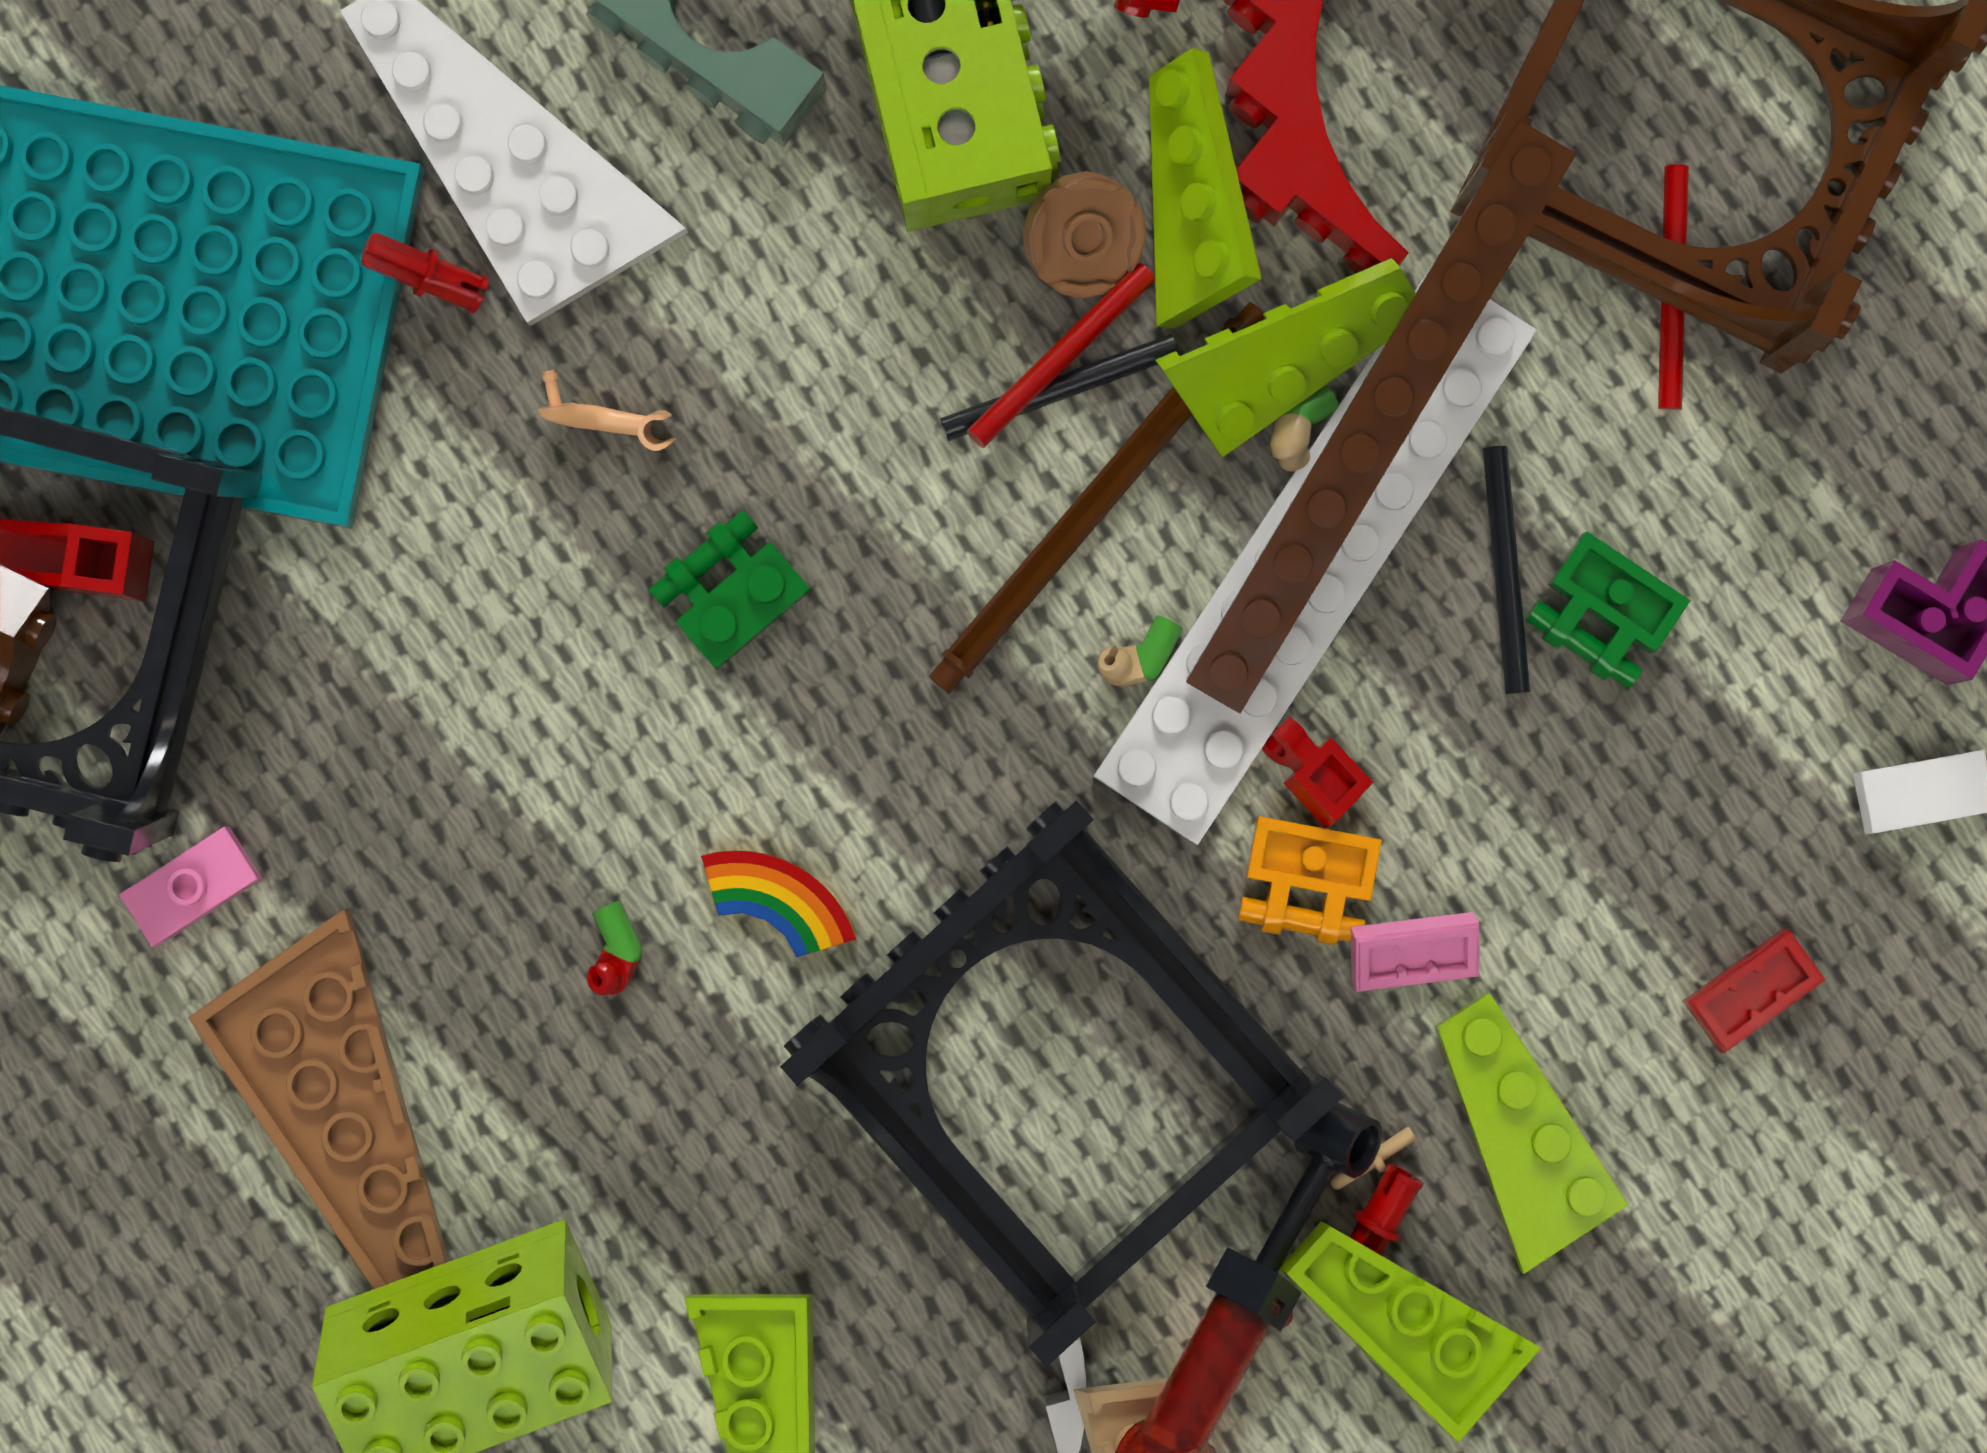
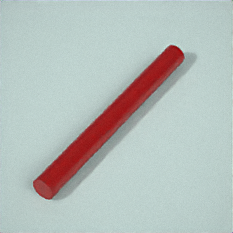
[1658,164,1689,410]
[967,263,1155,448]

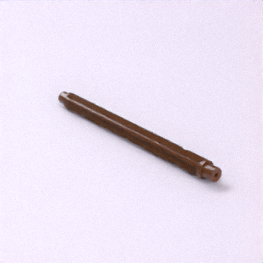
[928,302,1265,694]

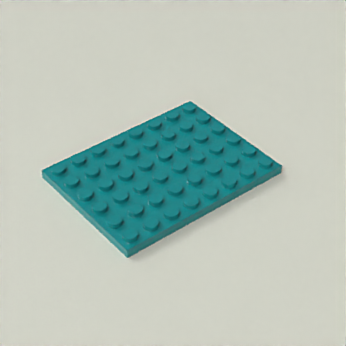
[0,85,425,529]

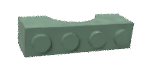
[585,0,827,147]

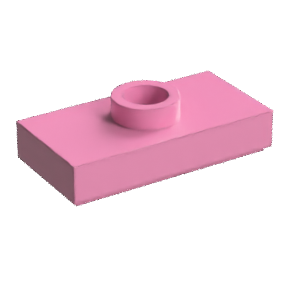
[119,826,263,947]
[1351,912,1479,992]

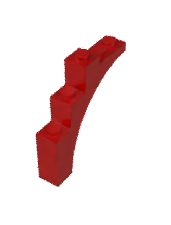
[1223,0,1409,273]

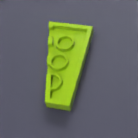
[1149,48,1262,328]
[1156,258,1416,458]
[1435,992,1628,1274]
[1280,1221,1541,1443]
[684,1294,815,1453]

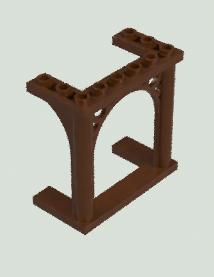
[1450,0,1987,374]

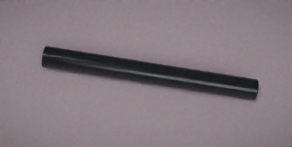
[940,334,1180,442]
[1482,446,1531,694]

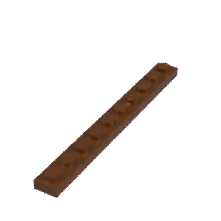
[1186,120,1577,714]

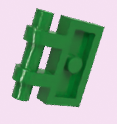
[648,509,811,670]
[1524,531,1691,689]

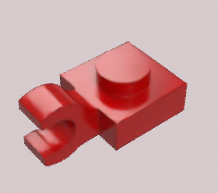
[1261,717,1374,828]

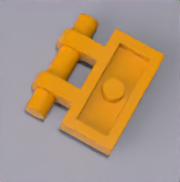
[1237,816,1382,946]

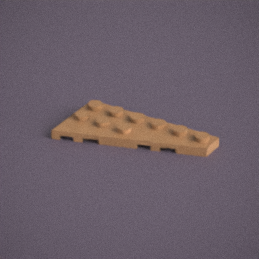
[188,909,450,1289]

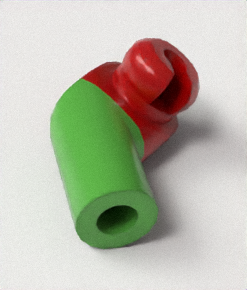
[586,900,643,996]

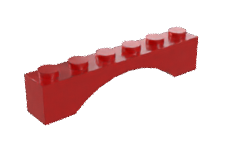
[0,518,155,602]

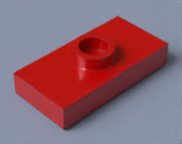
[1682,929,1825,1053]

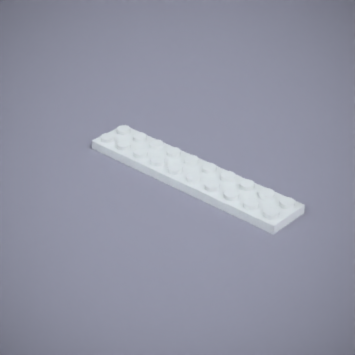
[1093,264,1537,845]

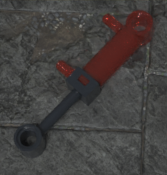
[1115,1102,1382,1453]

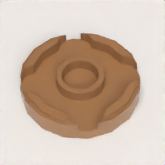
[1022,171,1146,298]

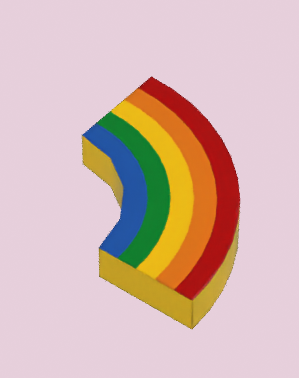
[701,851,857,958]

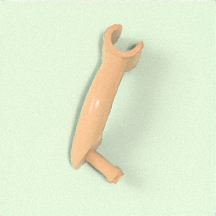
[537,370,676,451]

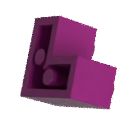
[1840,539,1987,685]

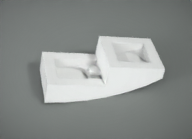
[1853,750,1987,835]
[1045,1337,1086,1453]

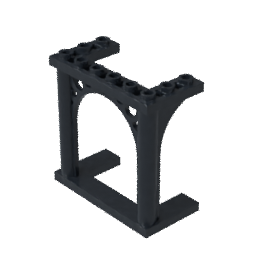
[0,406,263,862]
[780,800,1343,1367]

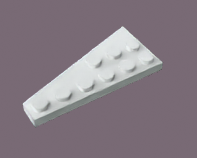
[340,0,688,326]

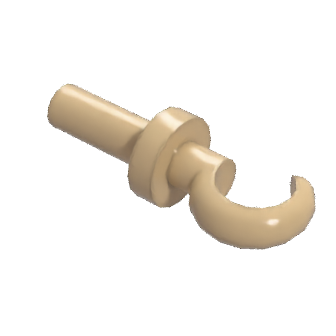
[1330,1126,1417,1190]

